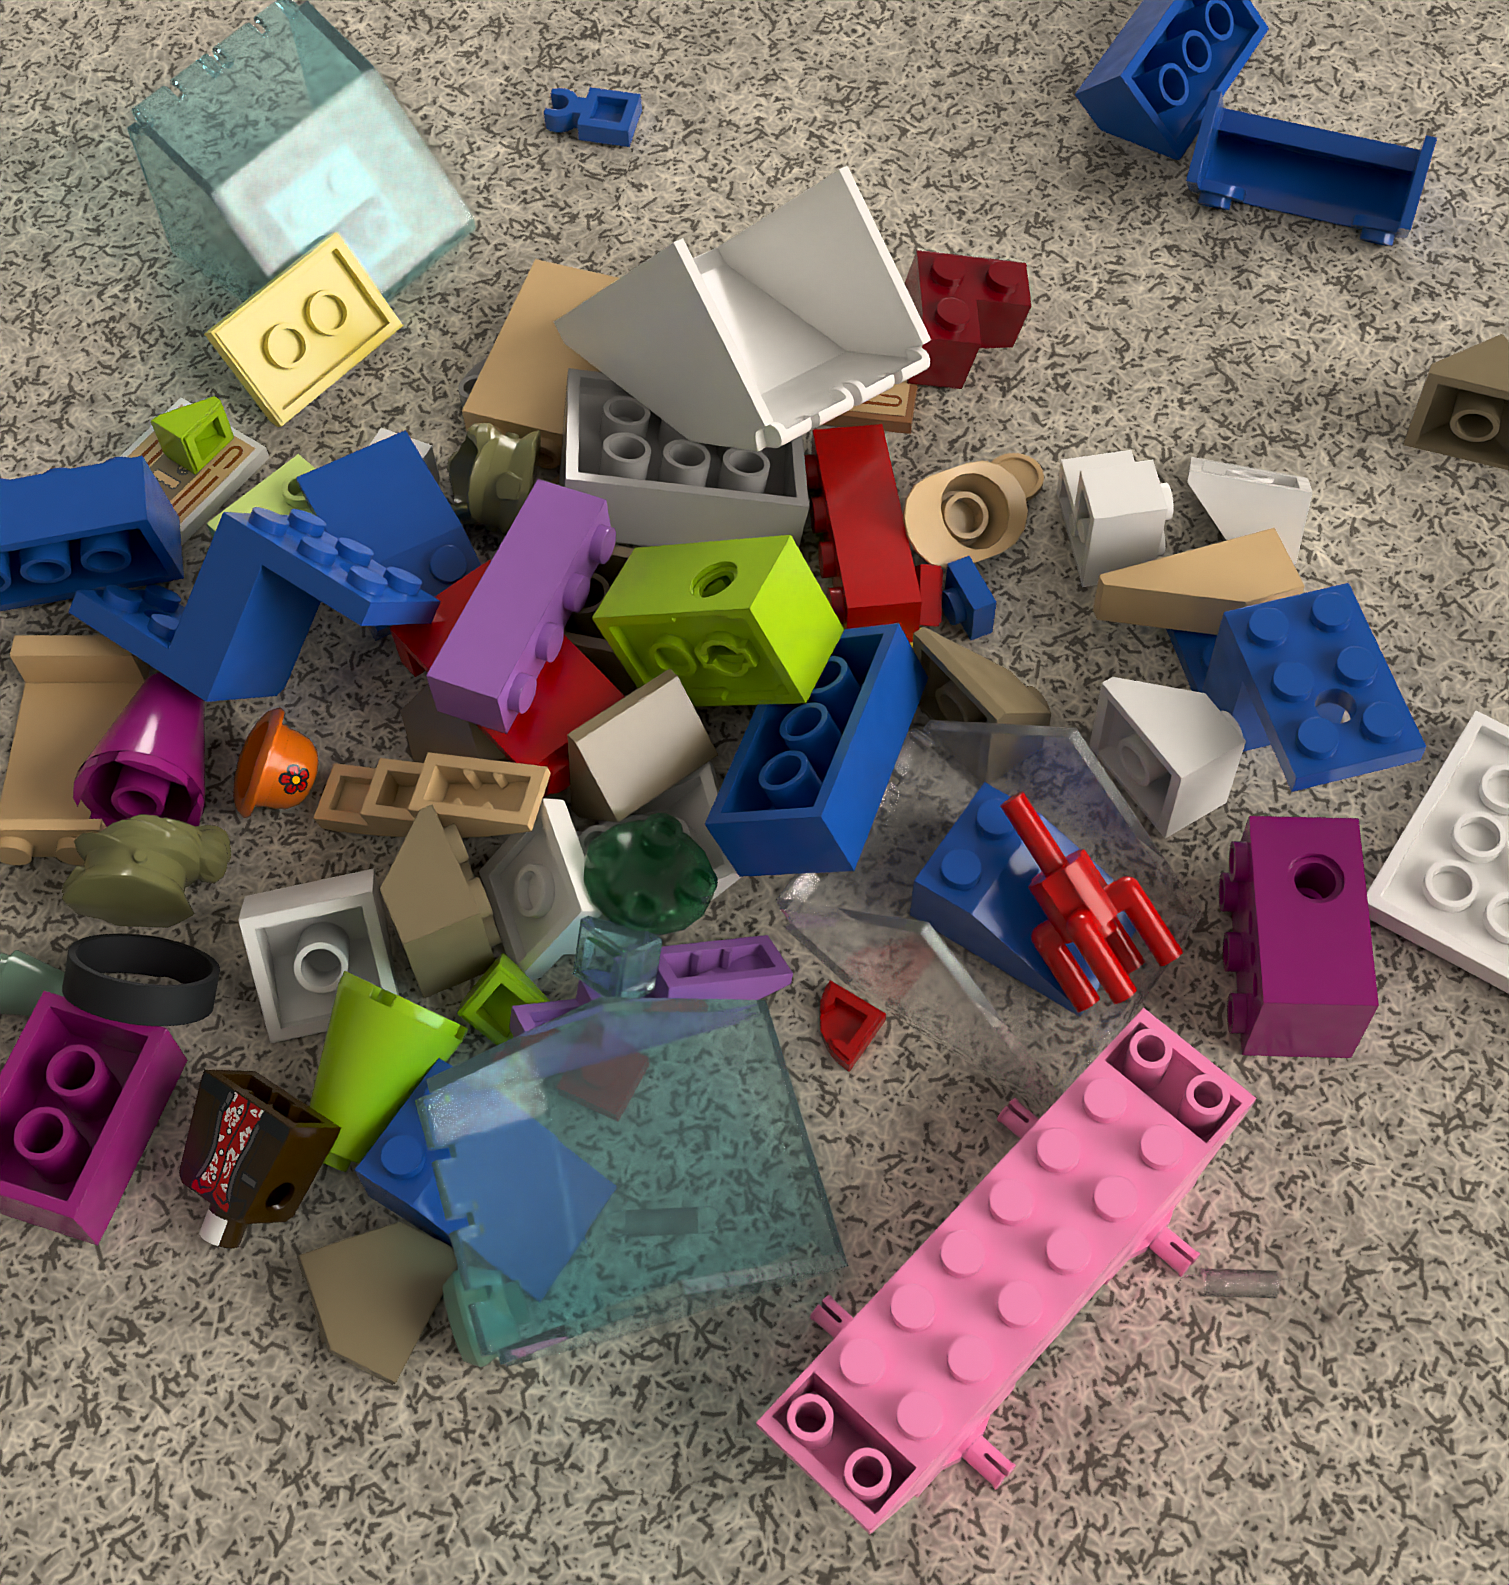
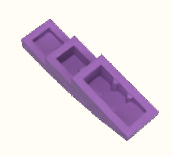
[509,935,793,1069]

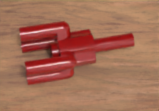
[1000,791,1183,1012]

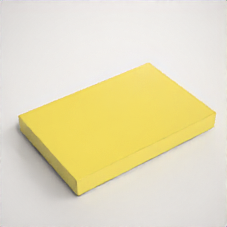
[204,232,403,427]

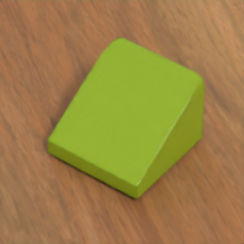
[151,396,234,474]
[457,953,550,1055]

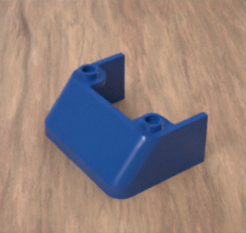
[1186,90,1437,247]

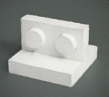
[479,798,630,981]

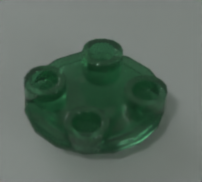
[583,813,718,936]

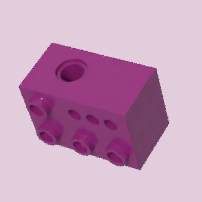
[1218,816,1379,1058]

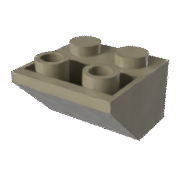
[380,804,502,998]

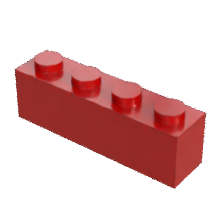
[804,424,922,643]

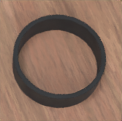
[62,933,220,1026]

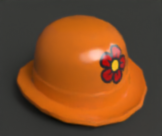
[233,707,319,818]

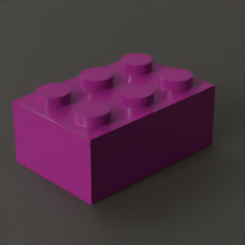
[0,991,188,1246]

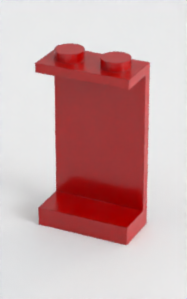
[390,560,625,799]

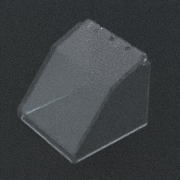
[776,720,1203,1113]

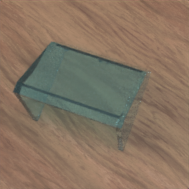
[127,0,476,303]
[415,997,848,1367]

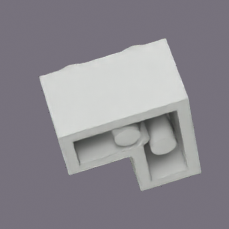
[1056,450,1174,587]

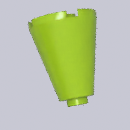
[309,971,469,1172]

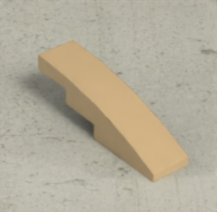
[313,752,551,838]

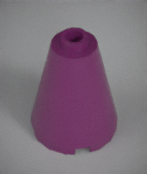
[73,672,205,827]

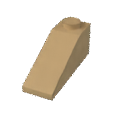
[1093,528,1305,635]

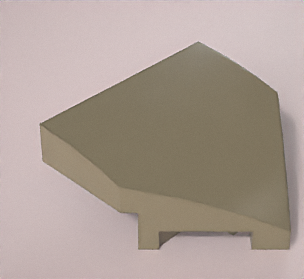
[297,1221,464,1385]

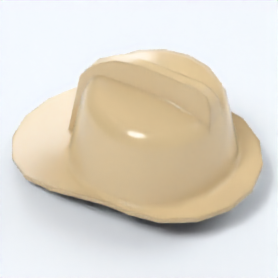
[903,460,1028,570]

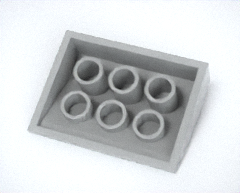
[559,368,809,548]

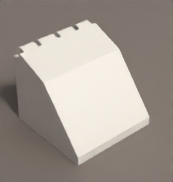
[554,166,931,452]

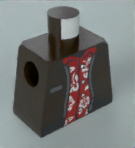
[179,1069,341,1249]

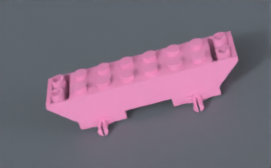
[756,1008,1256,1535]

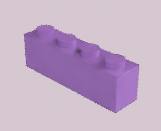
[426,479,616,734]

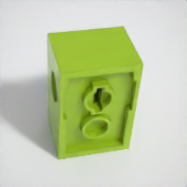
[592,535,844,707]

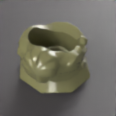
[447,423,541,537]
[62,814,231,928]

